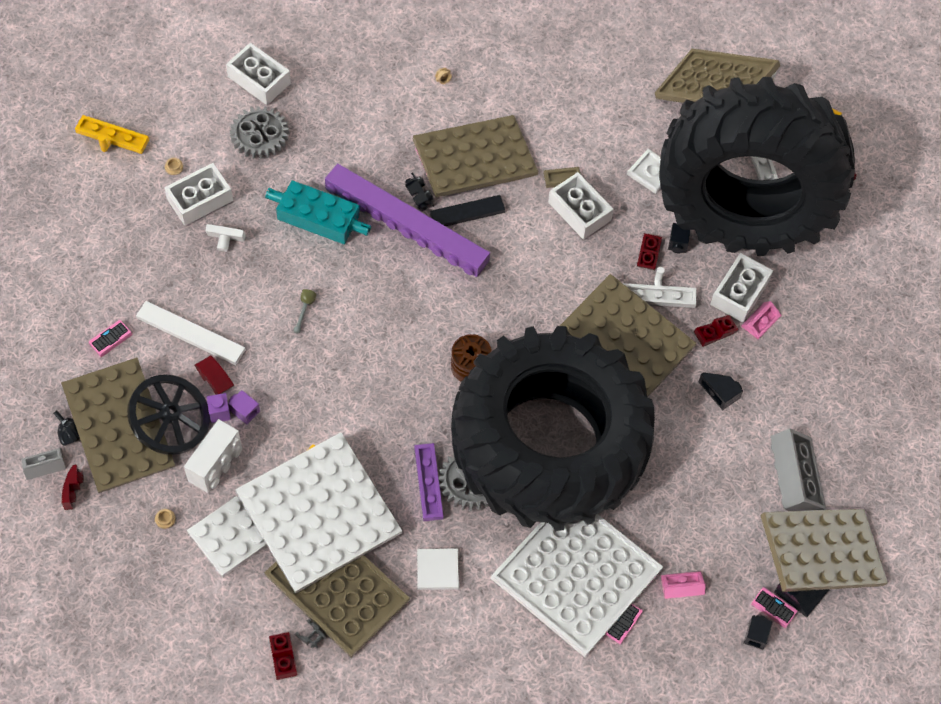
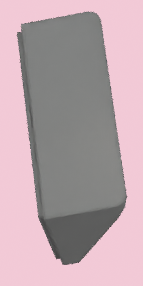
[21,448,66,480]

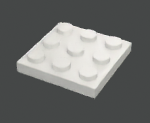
[187,496,267,578]

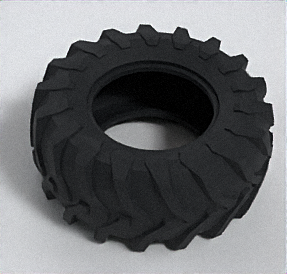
[659,77,855,256]
[451,326,655,531]

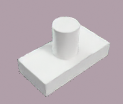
[205,224,246,252]

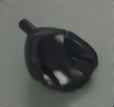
[53,410,80,446]

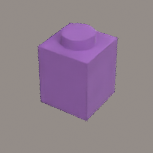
[228,390,260,425]
[207,393,231,423]

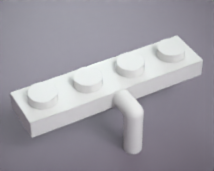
[623,267,696,308]

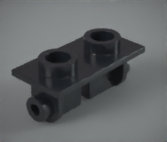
[405,172,434,211]

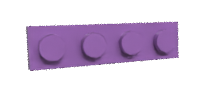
[414,443,443,522]

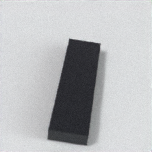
[430,195,505,226]

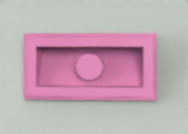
[741,301,782,339]
[661,571,705,599]

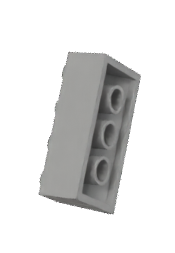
[770,428,826,511]

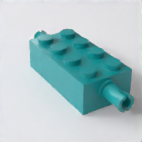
[265,180,371,245]

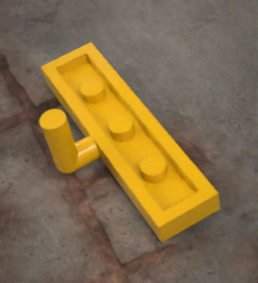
[75,115,149,154]

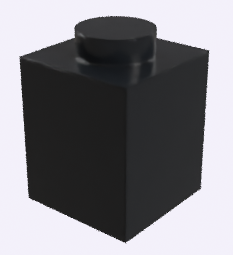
[668,223,690,254]
[743,615,773,650]

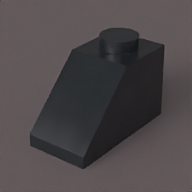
[698,372,743,411]

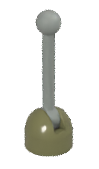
[294,289,317,333]

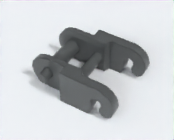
[295,619,327,649]

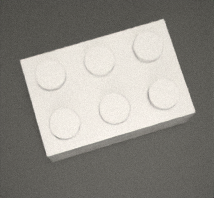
[226,43,291,105]
[164,163,233,226]
[548,172,614,240]
[710,253,773,323]
[184,419,242,493]

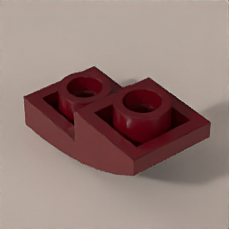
[637,233,662,270]
[694,315,738,347]
[194,355,234,395]
[61,464,84,510]
[269,632,297,680]

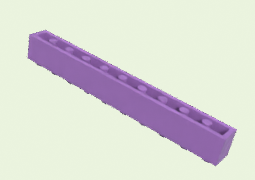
[325,163,490,277]

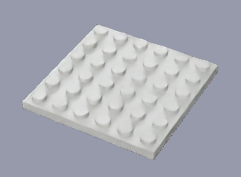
[235,432,402,594]
[491,514,663,657]

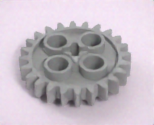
[230,106,289,159]
[439,456,488,511]

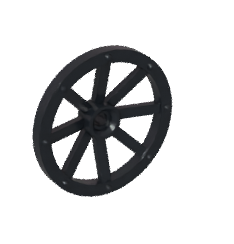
[127,374,210,455]

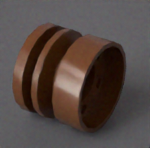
[451,334,492,382]

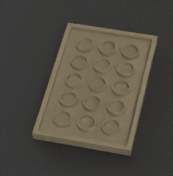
[654,48,780,103]
[413,115,538,198]
[560,274,697,397]
[61,358,176,493]
[760,509,888,592]
[264,555,410,658]

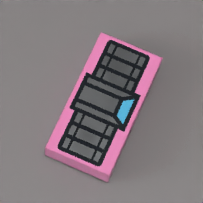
[89,320,132,357]
[751,587,797,628]
[605,604,643,645]

